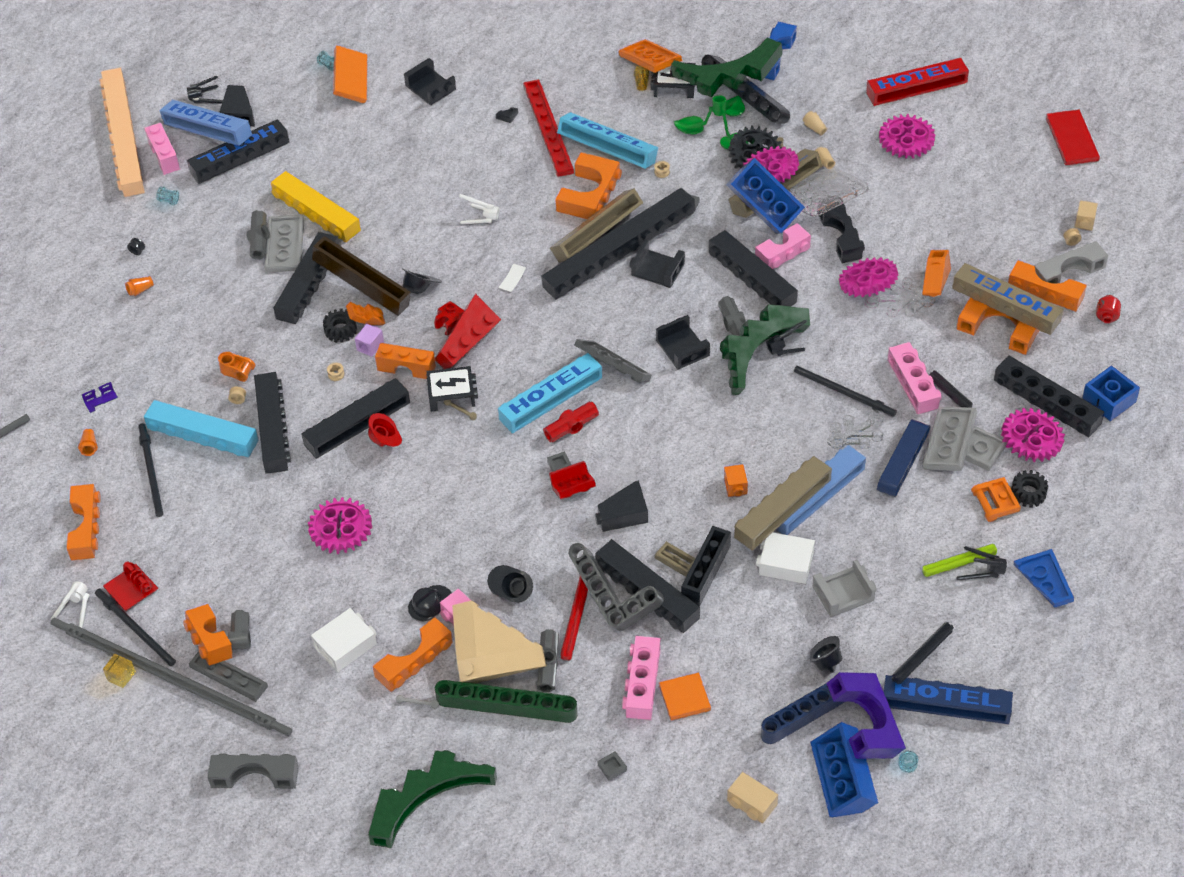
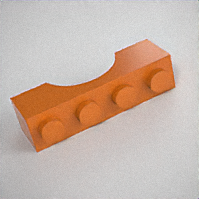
[1008,260,1087,312]
[67,484,101,560]
[373,617,453,692]

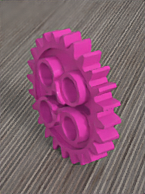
[879,114,936,159]
[743,146,800,183]
[839,257,899,298]
[1001,408,1065,462]
[308,497,373,554]

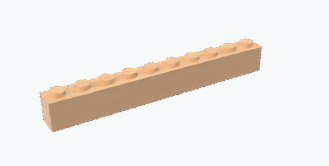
[99,68,145,197]

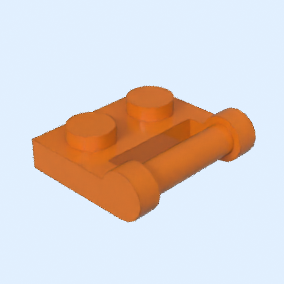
[971,477,1021,522]

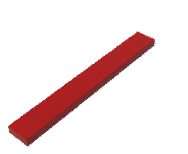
[523,79,574,177]

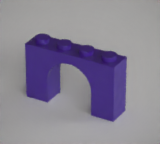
[827,672,906,759]

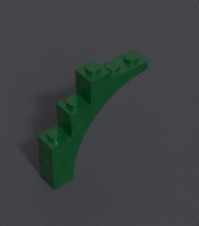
[671,38,783,98]
[720,304,810,395]
[368,750,497,848]

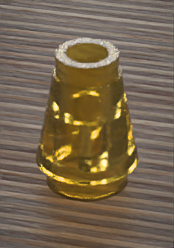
[633,66,650,91]

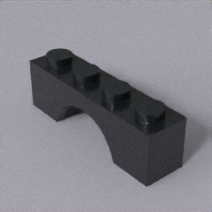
[817,197,865,263]

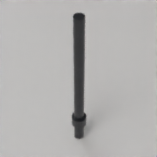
[794,366,897,417]
[138,423,164,517]
[95,588,176,667]

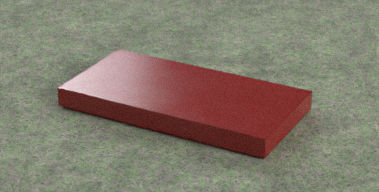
[1046,109,1100,166]

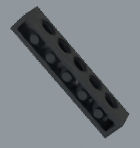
[994,355,1105,438]

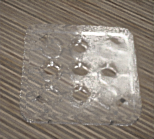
[788,167,869,216]

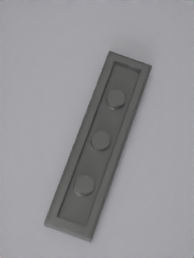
[189,651,268,702]

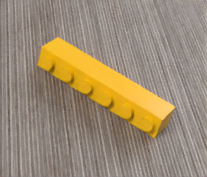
[271,171,361,242]

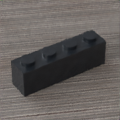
[681,525,731,607]

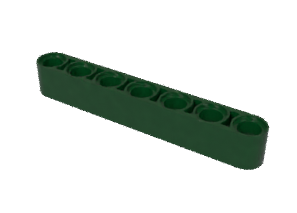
[435,680,578,723]

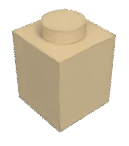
[1075,200,1098,231]

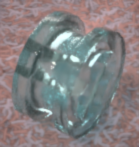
[898,751,918,773]

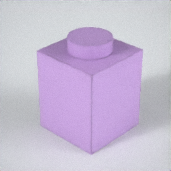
[355,324,384,357]

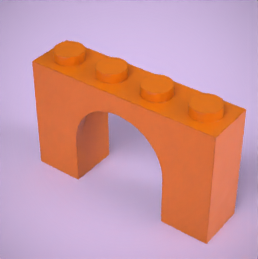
[555,152,622,219]
[957,297,1039,355]

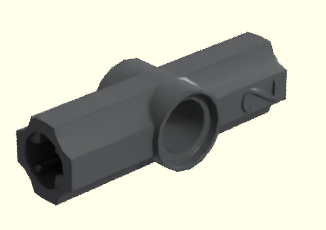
[246,210,270,260]
[718,296,746,336]
[537,629,559,692]

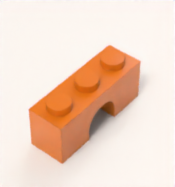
[375,343,436,379]
[183,604,232,666]

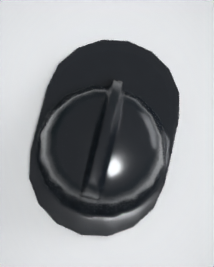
[402,268,442,294]
[487,565,533,603]
[408,585,452,621]
[810,636,843,673]

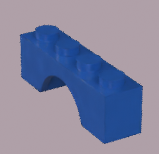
[765,21,797,81]

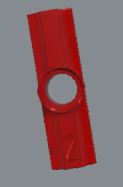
[543,401,599,443]

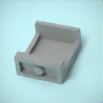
[812,560,877,617]

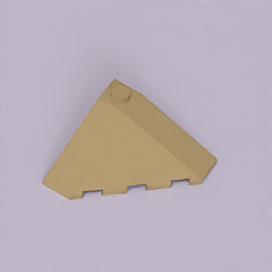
[452,600,546,684]

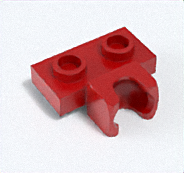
[434,301,464,336]

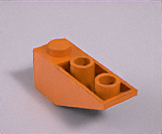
[922,250,951,297]

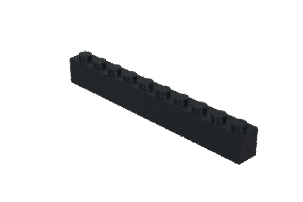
[541,187,695,300]

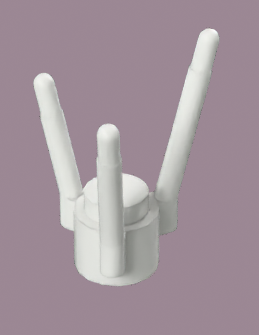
[459,194,499,224]
[51,581,90,628]

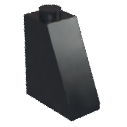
[219,85,255,127]
[595,480,648,532]

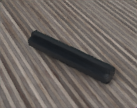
[929,370,973,408]

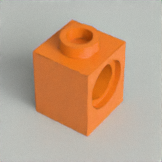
[724,464,748,497]

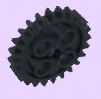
[728,125,783,169]

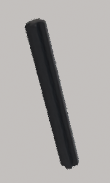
[892,622,954,684]

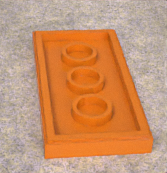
[618,39,682,73]
[333,45,367,104]

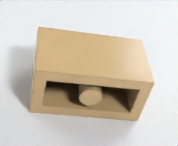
[727,772,778,824]

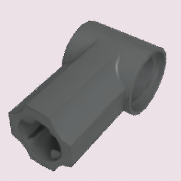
[227,610,251,650]

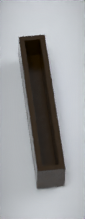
[312,236,411,316]

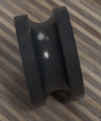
[127,238,145,255]

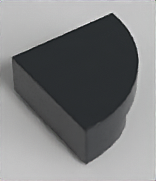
[496,107,519,123]

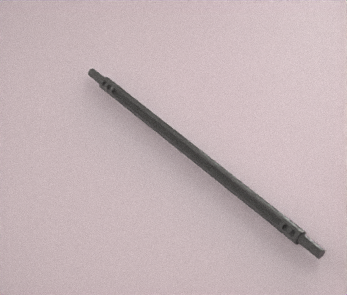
[50,617,293,736]

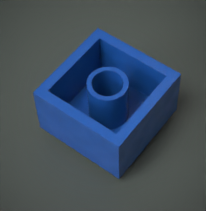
[1082,365,1140,421]

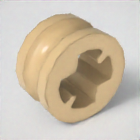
[654,161,670,178]
[1063,228,1082,246]
[327,363,345,381]
[228,386,246,404]

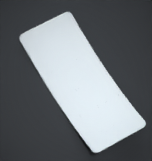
[499,264,526,292]

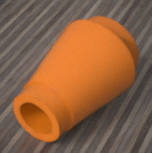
[125,276,154,296]
[78,429,98,456]

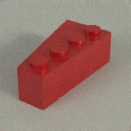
[435,293,501,369]

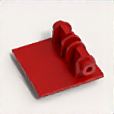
[103,561,159,611]

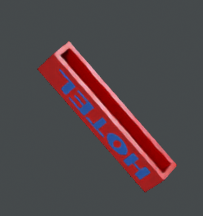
[866,58,969,106]

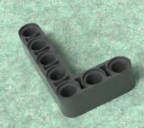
[568,543,664,631]

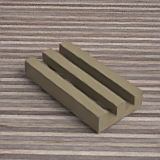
[655,541,695,577]

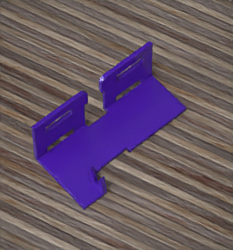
[81,382,118,413]

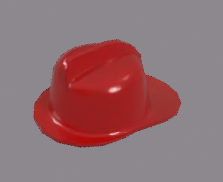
[368,413,402,447]

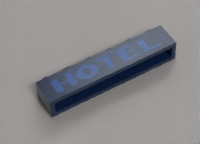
[884,675,1013,725]

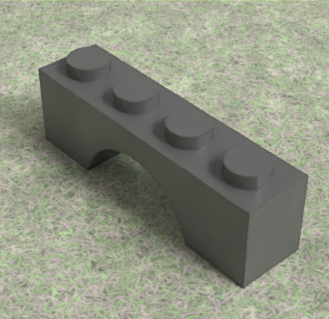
[207,753,299,789]

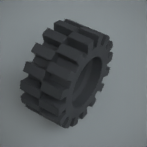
[323,309,357,343]
[1011,470,1048,508]

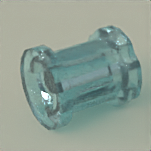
[317,51,334,71]
[156,186,179,205]

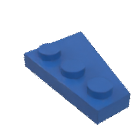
[1013,549,1074,608]

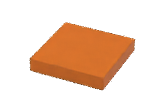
[659,672,711,721]

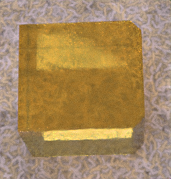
[103,654,135,688]

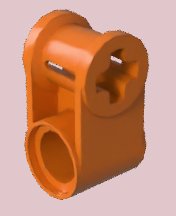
[218,351,256,382]

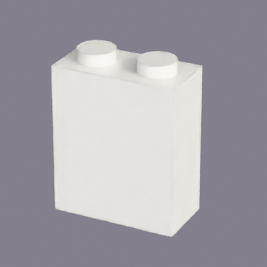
[756,533,815,584]
[311,608,377,672]

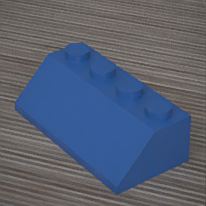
[726,158,805,234]
[810,722,878,818]

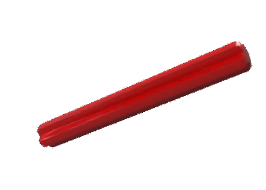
[560,576,588,661]

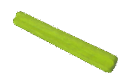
[922,543,997,577]

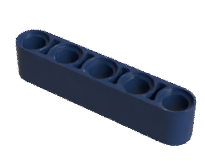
[877,419,930,497]
[761,683,845,744]

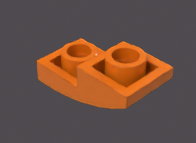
[346,302,385,325]

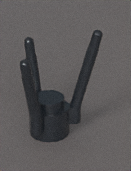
[187,76,223,103]
[766,320,807,356]
[956,546,1007,580]

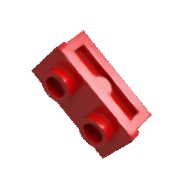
[549,461,596,499]

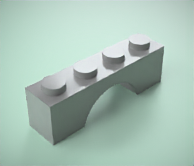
[1034,241,1108,284]

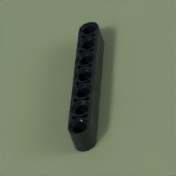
[701,54,790,124]

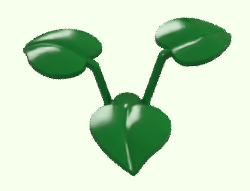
[674,95,748,150]

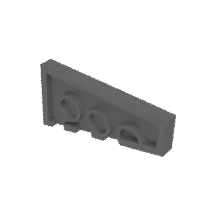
[574,339,652,383]

